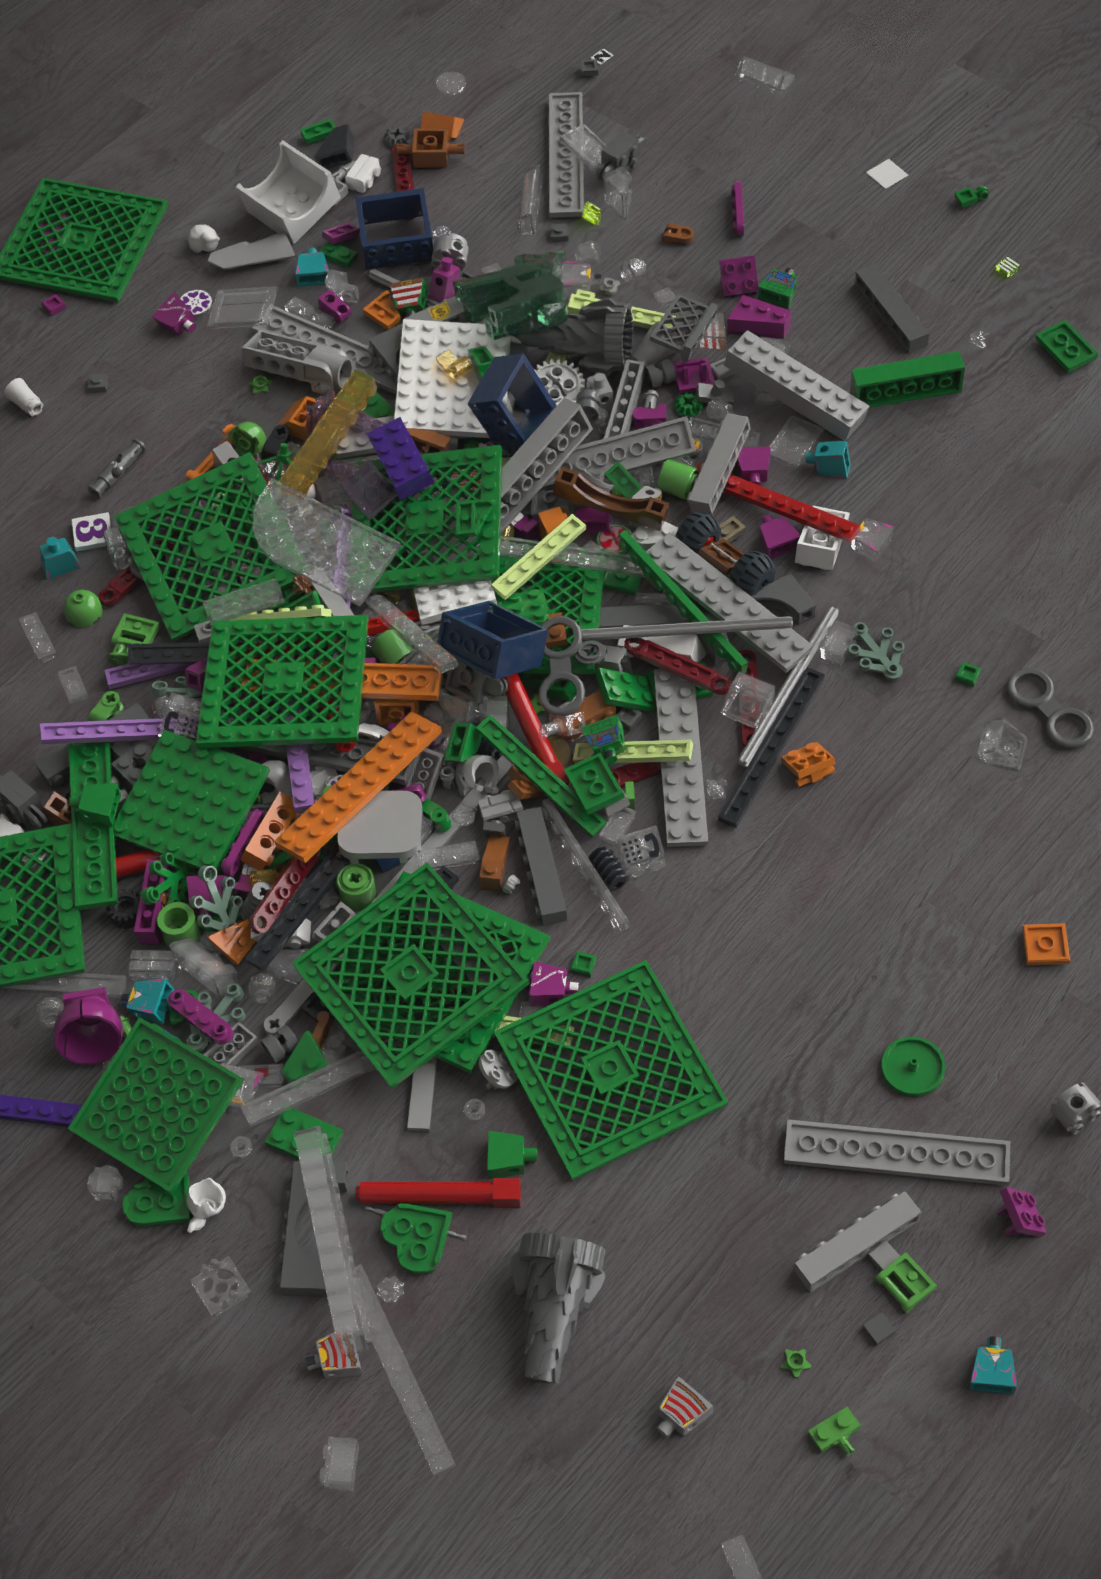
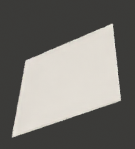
[866,159,908,189]

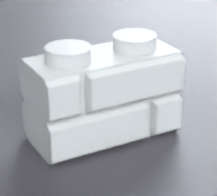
[345,154,381,193]

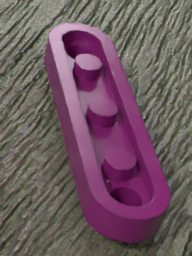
[731,181,744,236]
[221,809,265,877]
[168,989,234,1045]

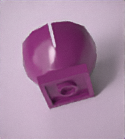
[53,987,123,1065]

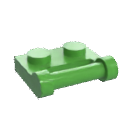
[111,613,161,645]
[875,1252,937,1314]

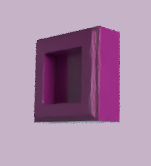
[41,294,66,316]

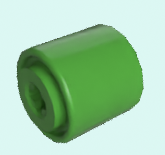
[657,459,698,500]
[371,628,417,664]
[337,863,377,911]
[157,902,200,951]

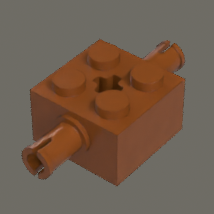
[397,128,465,168]

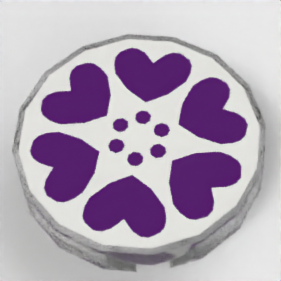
[180,289,213,319]

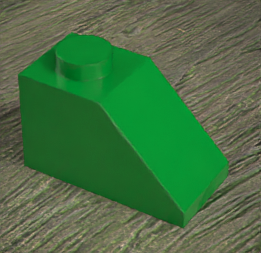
[444,722,482,763]

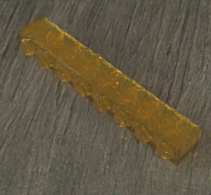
[276,369,377,503]

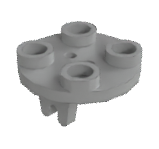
[479,1050,518,1090]

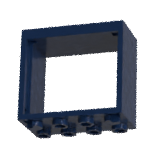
[355,188,433,269]
[467,353,557,458]
[436,601,548,679]

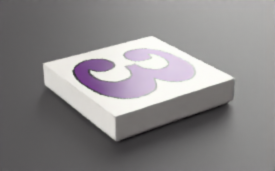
[72,512,113,552]

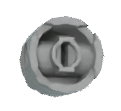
[432,233,469,271]
[1050,1082,1101,1135]

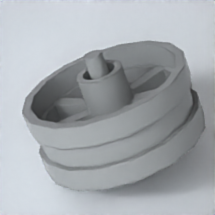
[582,469,614,493]

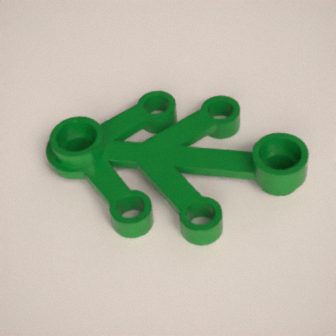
[141,852,195,905]

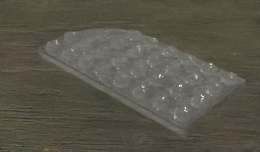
[253,478,401,607]

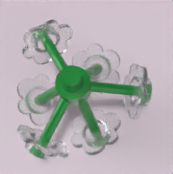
[255,442,308,487]

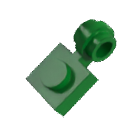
[955,186,989,208]

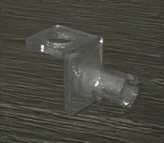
[540,712,586,737]

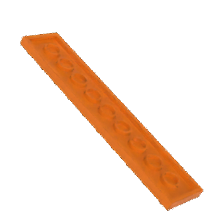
[242,659,444,701]
[274,711,442,863]

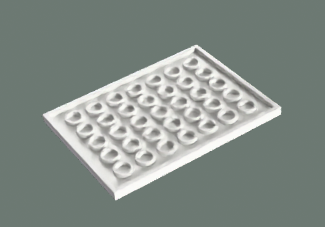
[394,319,511,438]

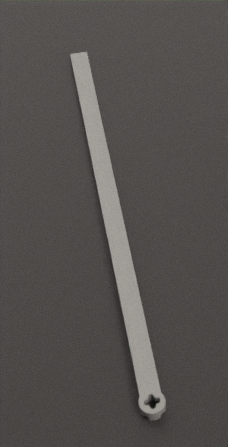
[264,755,514,1036]

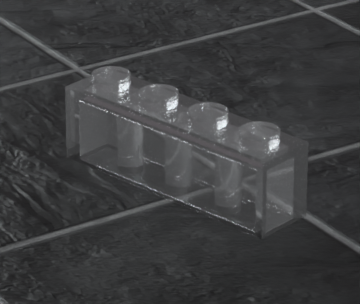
[202,578,285,626]

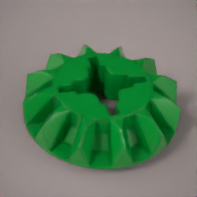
[674,392,703,417]

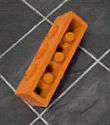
[240,792,299,872]

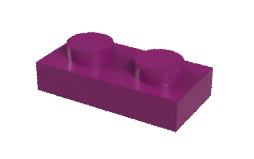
[322,222,360,244]

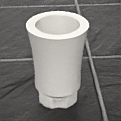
[4,378,44,417]

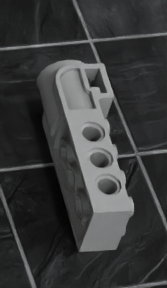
[242,329,353,396]

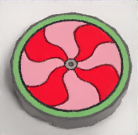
[596,524,633,557]

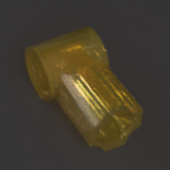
[248,863,286,888]

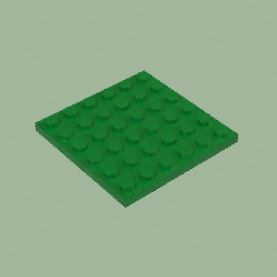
[114,730,270,872]
[68,1017,244,1194]

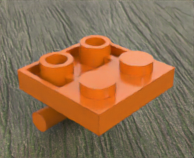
[781,742,835,787]

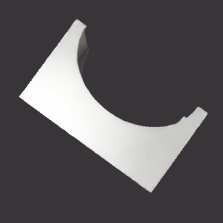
[236,141,341,244]

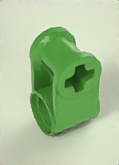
[108,639,141,665]
[88,691,124,721]

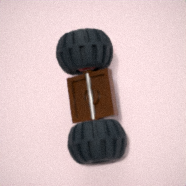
[676,512,776,595]

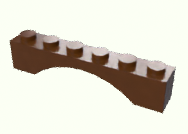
[553,467,669,531]

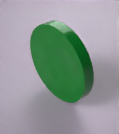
[881,1037,945,1097]

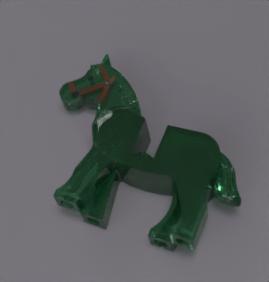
[452,250,569,340]

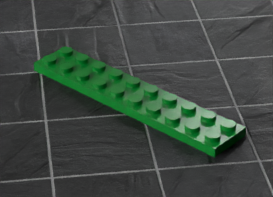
[69,742,118,910]

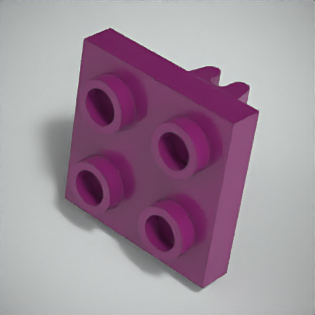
[719,255,758,296]
[672,358,715,395]
[996,1187,1047,1237]

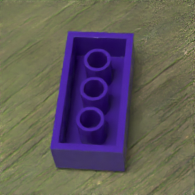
[367,417,435,500]

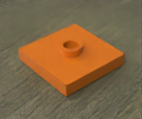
[1022,923,1070,965]

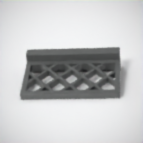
[649,294,719,362]

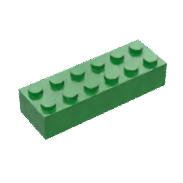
[850,351,965,408]

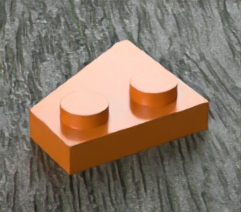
[363,290,401,330]
[206,919,256,965]

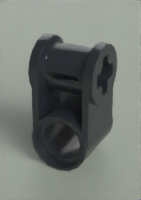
[262,425,291,458]

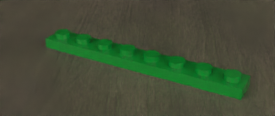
[476,714,607,838]

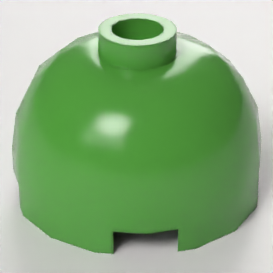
[229,421,266,457]
[63,589,103,628]

